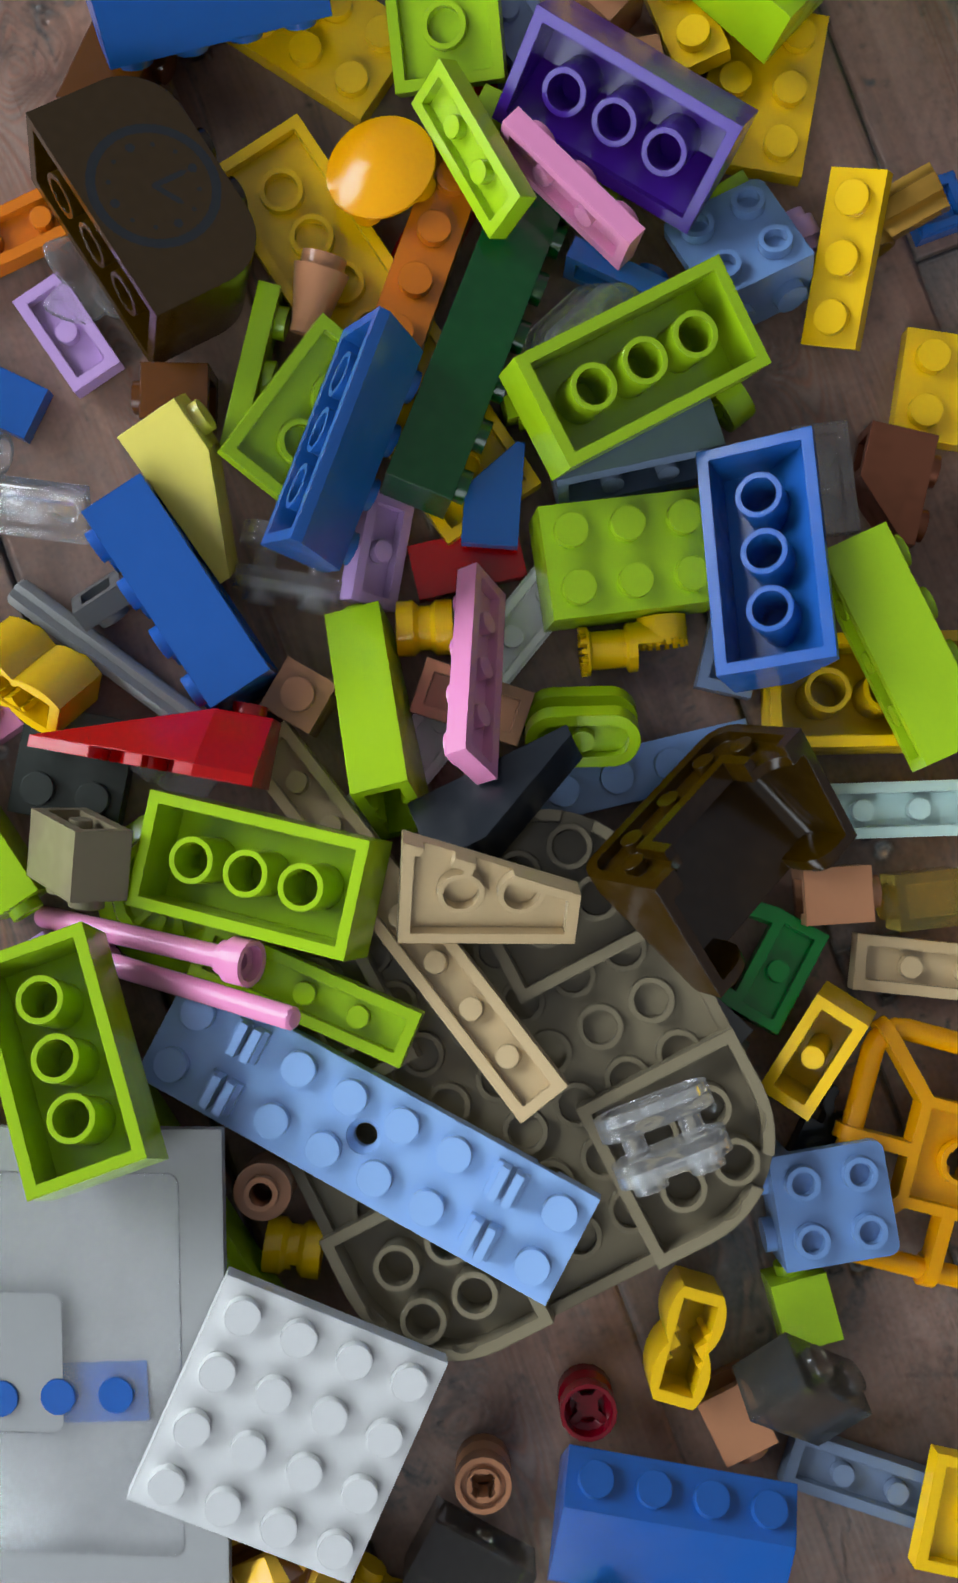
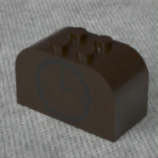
[26,76,256,362]

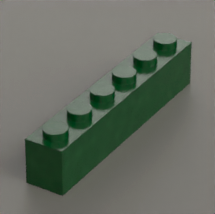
[380,190,569,519]

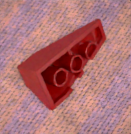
[27,701,281,790]

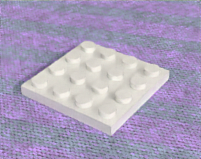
[126,1266,448,1583]

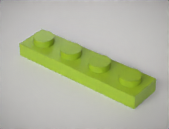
[187,926,425,1068]

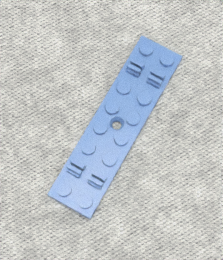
[142,996,601,1306]

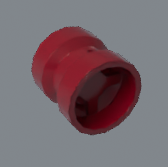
[557,1363,618,1442]

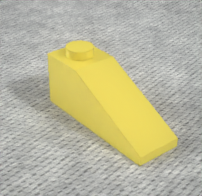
[117,393,239,584]

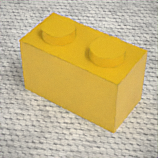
[761,981,876,1121]

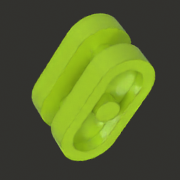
[525,686,641,768]

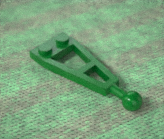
[718,902,830,1035]

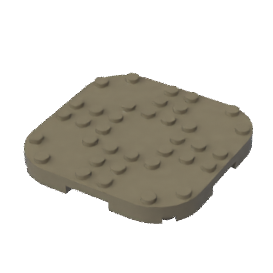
[270,809,776,1361]

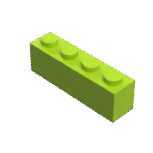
[827,521,958,772]

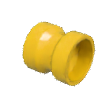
[395,599,453,657]
[261,1215,324,1280]

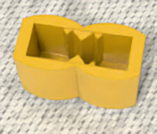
[0,616,102,733]
[643,1265,727,1411]

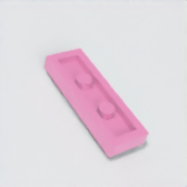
[500,106,646,271]

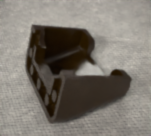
[586,724,857,998]

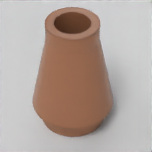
[290,248,349,336]

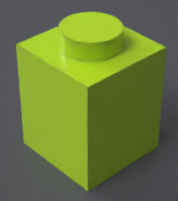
[760,1259,844,1354]

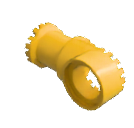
[577,613,688,677]

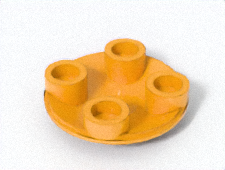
[326,115,436,227]

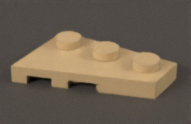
[396,829,581,944]

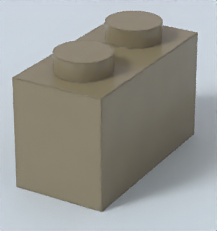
[26,808,133,911]

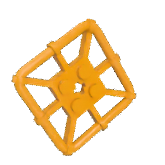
[832,1015,958,1289]

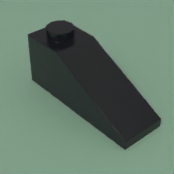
[407,725,583,858]

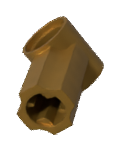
[877,162,950,259]

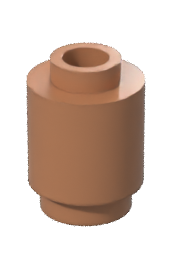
[233,1151,297,1221]

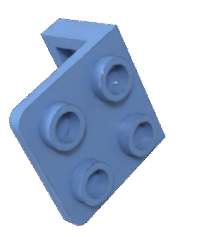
[664,179,815,325]
[758,1138,900,1273]

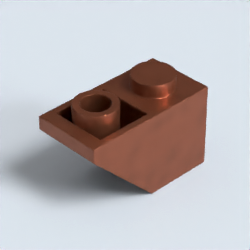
[846,420,942,549]

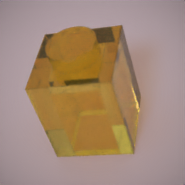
[876,866,958,932]

